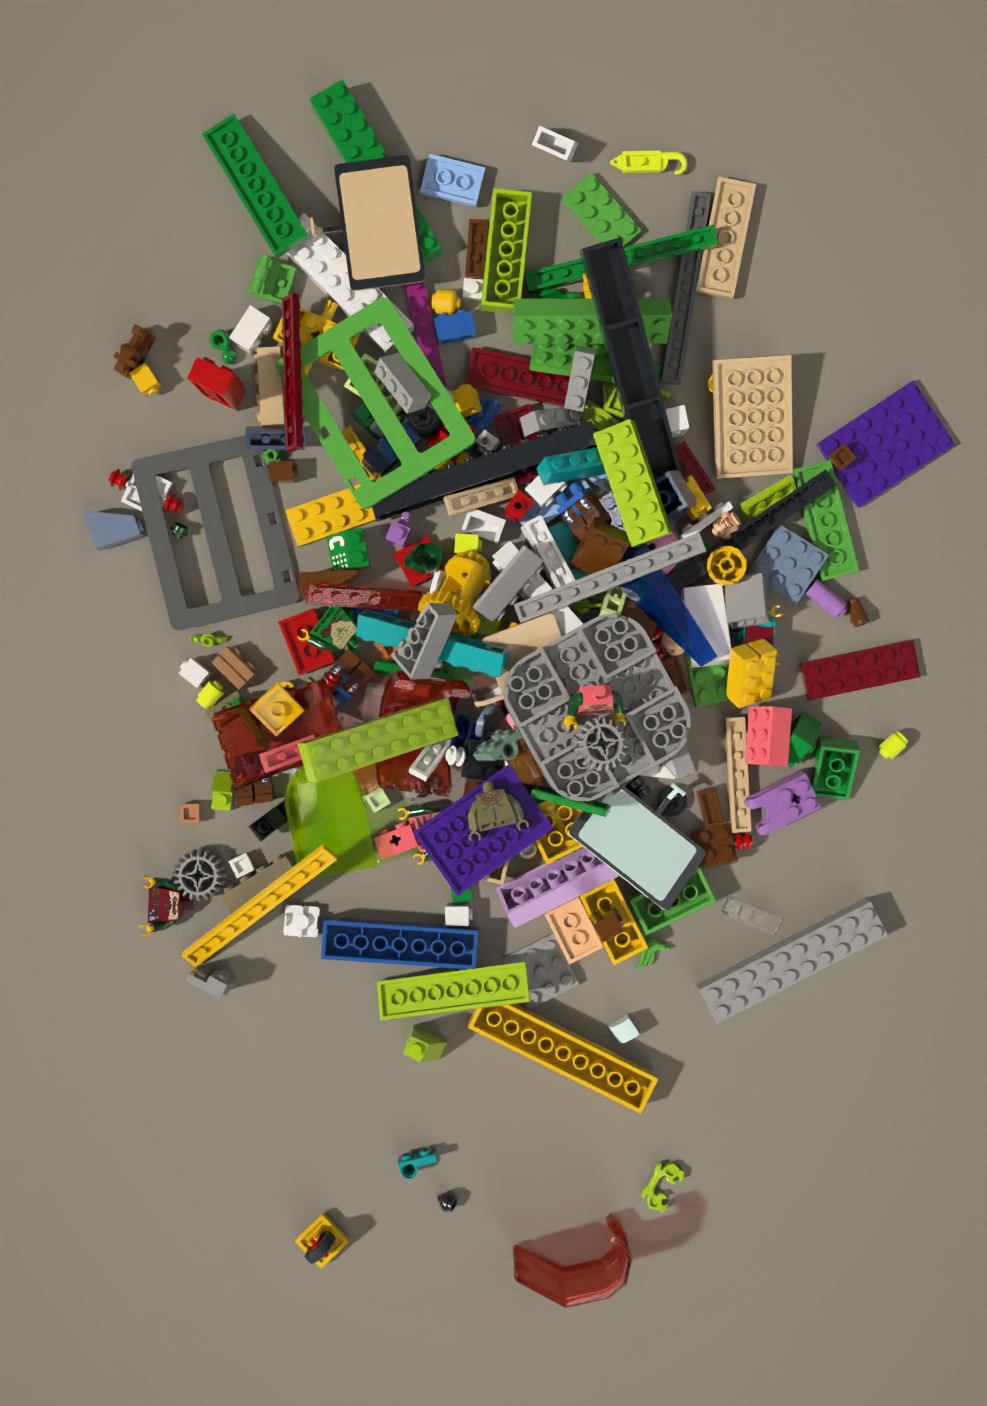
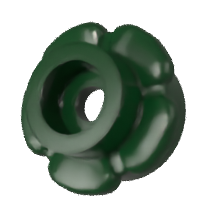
[170,522,189,539]

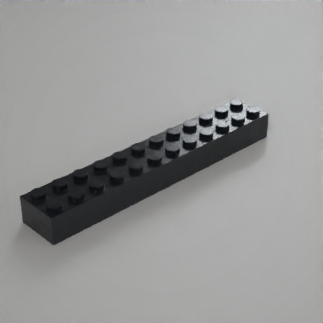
[579,237,682,480]
[372,420,597,522]

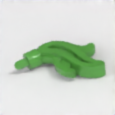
[636,938,670,969]

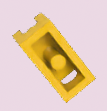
[685,475,712,521]

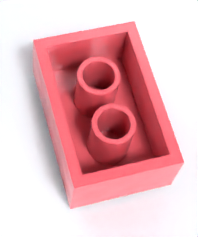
[745,706,792,767]

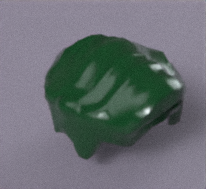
[404,542,444,574]

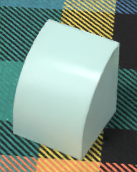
[608,1014,640,1043]

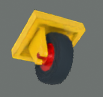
[295,1212,349,1268]

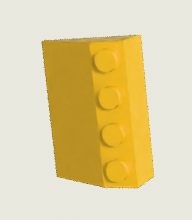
[535,801,583,864]

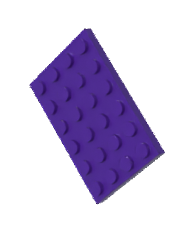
[816,380,955,508]
[413,764,553,896]

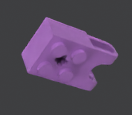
[744,770,821,835]

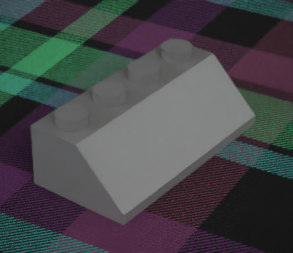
[473,545,544,622]

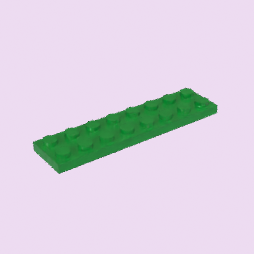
[202,113,310,259]

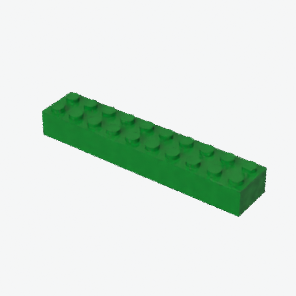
[309,79,442,265]

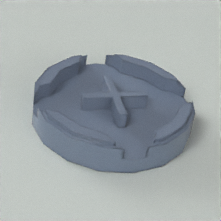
[475,703,502,740]

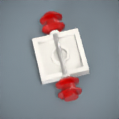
[109,469,184,515]

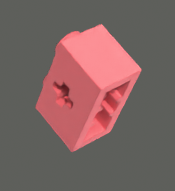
[374,821,418,860]

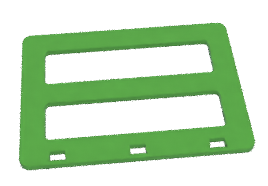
[276,297,475,509]

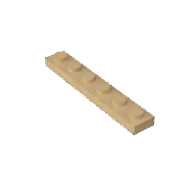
[725,717,751,833]

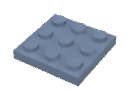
[748,524,829,604]

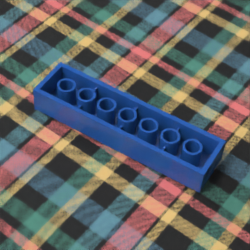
[321,917,478,969]

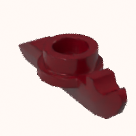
[516,471,539,485]

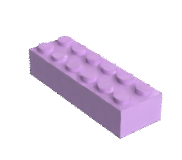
[496,847,618,928]

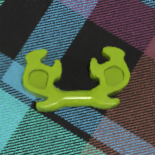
[641,1161,684,1212]

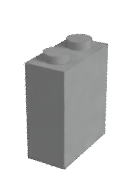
[724,572,769,629]

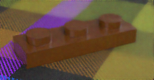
[465,219,489,280]

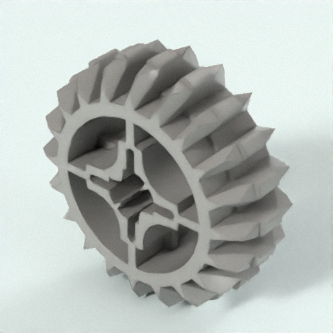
[574,717,628,772]
[173,848,226,901]

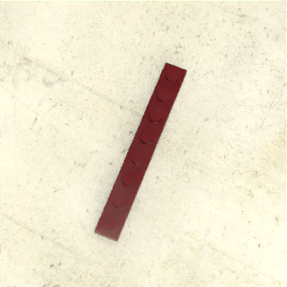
[282,293,304,452]

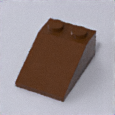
[568,517,630,575]
[298,570,360,602]

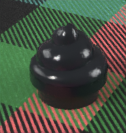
[437,1192,458,1212]

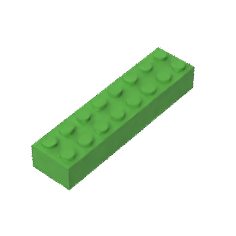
[512,298,672,345]

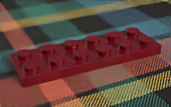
[465,347,570,407]
[800,640,921,701]

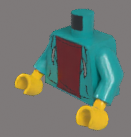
[730,605,784,665]

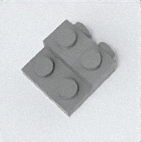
[185,966,236,999]

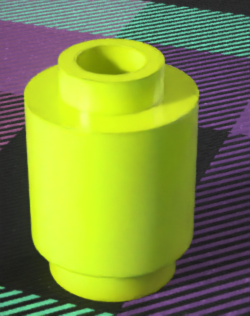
[196,680,224,709]
[879,731,908,760]

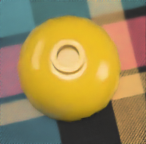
[707,546,746,586]

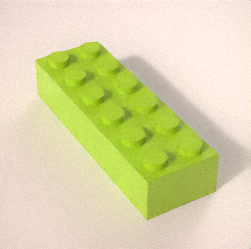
[481,188,532,314]
[593,419,673,547]

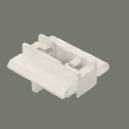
[283,905,320,937]

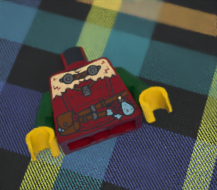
[139,875,194,936]

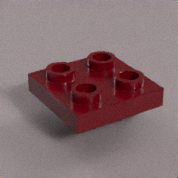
[493,403,538,446]

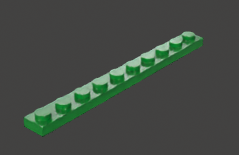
[525,224,718,294]

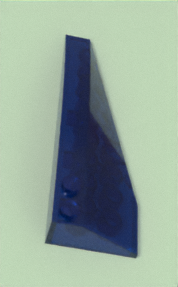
[573,491,718,667]

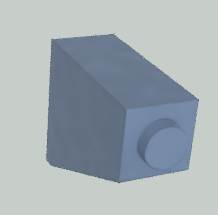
[83,511,145,551]

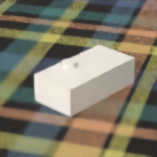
[681,584,731,668]

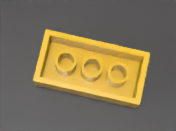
[579,879,648,965]

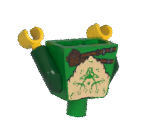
[297,592,359,651]

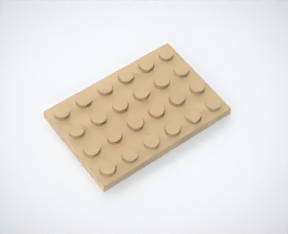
[712,355,793,479]

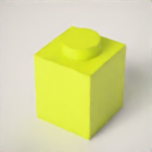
[454,534,482,555]

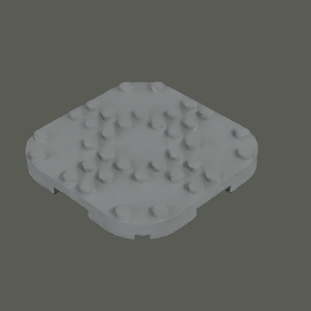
[503,614,691,801]

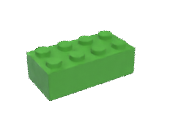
[628,866,716,935]

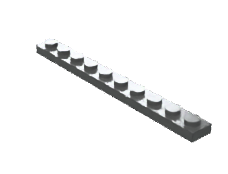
[661,191,711,386]

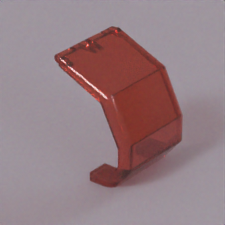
[375,670,471,797]
[211,679,341,788]
[513,1213,633,1308]

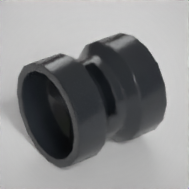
[626,775,651,799]

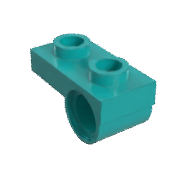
[398,1148,437,1179]

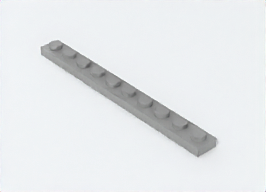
[514,533,706,623]

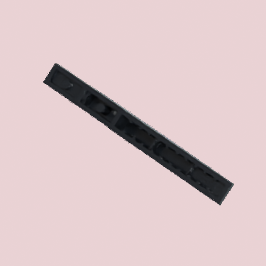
[665,469,837,594]

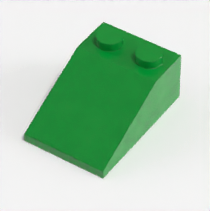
[811,736,860,801]

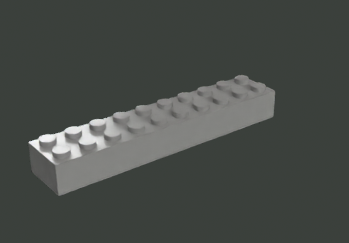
[696,898,888,1024]

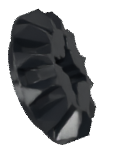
[657,786,687,816]

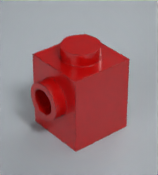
[504,490,534,522]

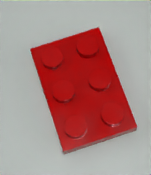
[278,608,335,676]

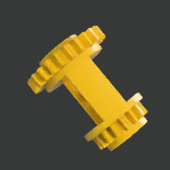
[418,551,492,637]

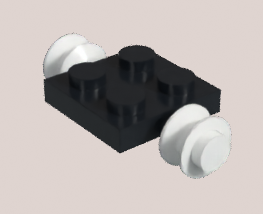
[445,738,519,781]

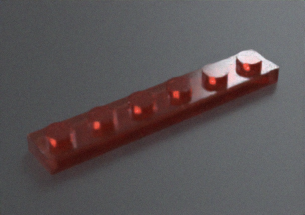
[305,583,423,611]

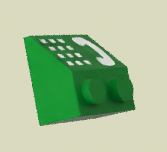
[326,527,371,571]

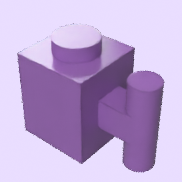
[385,512,412,548]

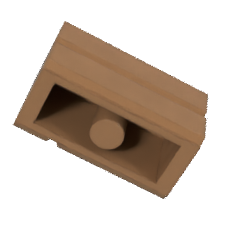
[211,646,258,690]

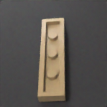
[443,477,518,516]

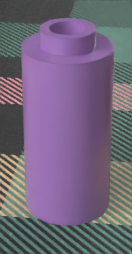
[805,579,847,618]

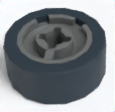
[405,401,442,437]

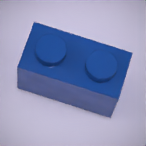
[434,309,476,345]

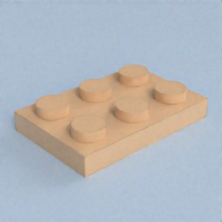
[544,897,603,964]

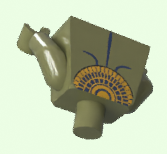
[468,782,529,841]

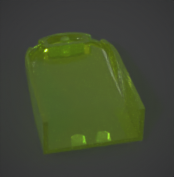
[285,766,379,880]

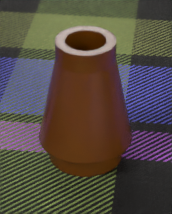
[847,598,869,627]

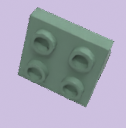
[473,729,522,761]

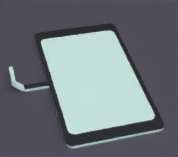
[568,783,706,910]

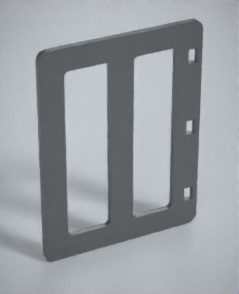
[131,435,300,631]

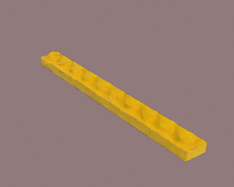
[182,844,337,967]

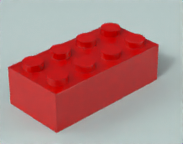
[187,357,247,411]

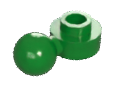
[210,329,237,364]

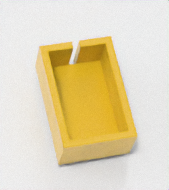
[726,639,777,708]

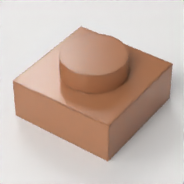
[180,803,201,823]

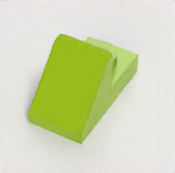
[211,770,234,811]

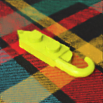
[610,151,687,175]

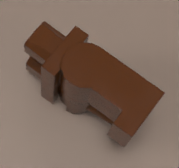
[113,324,156,380]

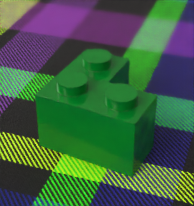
[788,711,822,768]

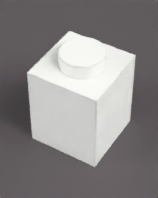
[179,658,212,688]
[445,904,473,926]

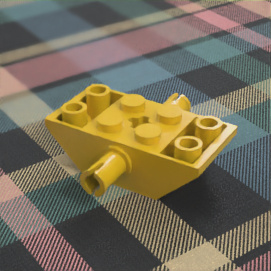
[273,300,360,376]

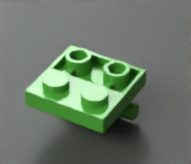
[248,254,297,305]

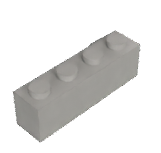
[391,603,458,680]

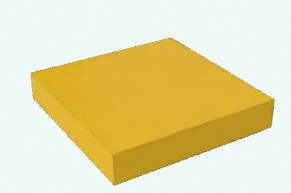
[249,682,305,737]

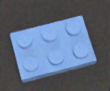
[420,154,485,208]

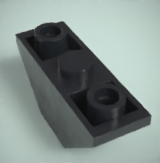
[248,797,300,842]

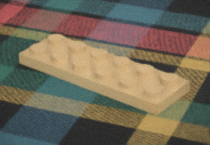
[696,177,756,299]

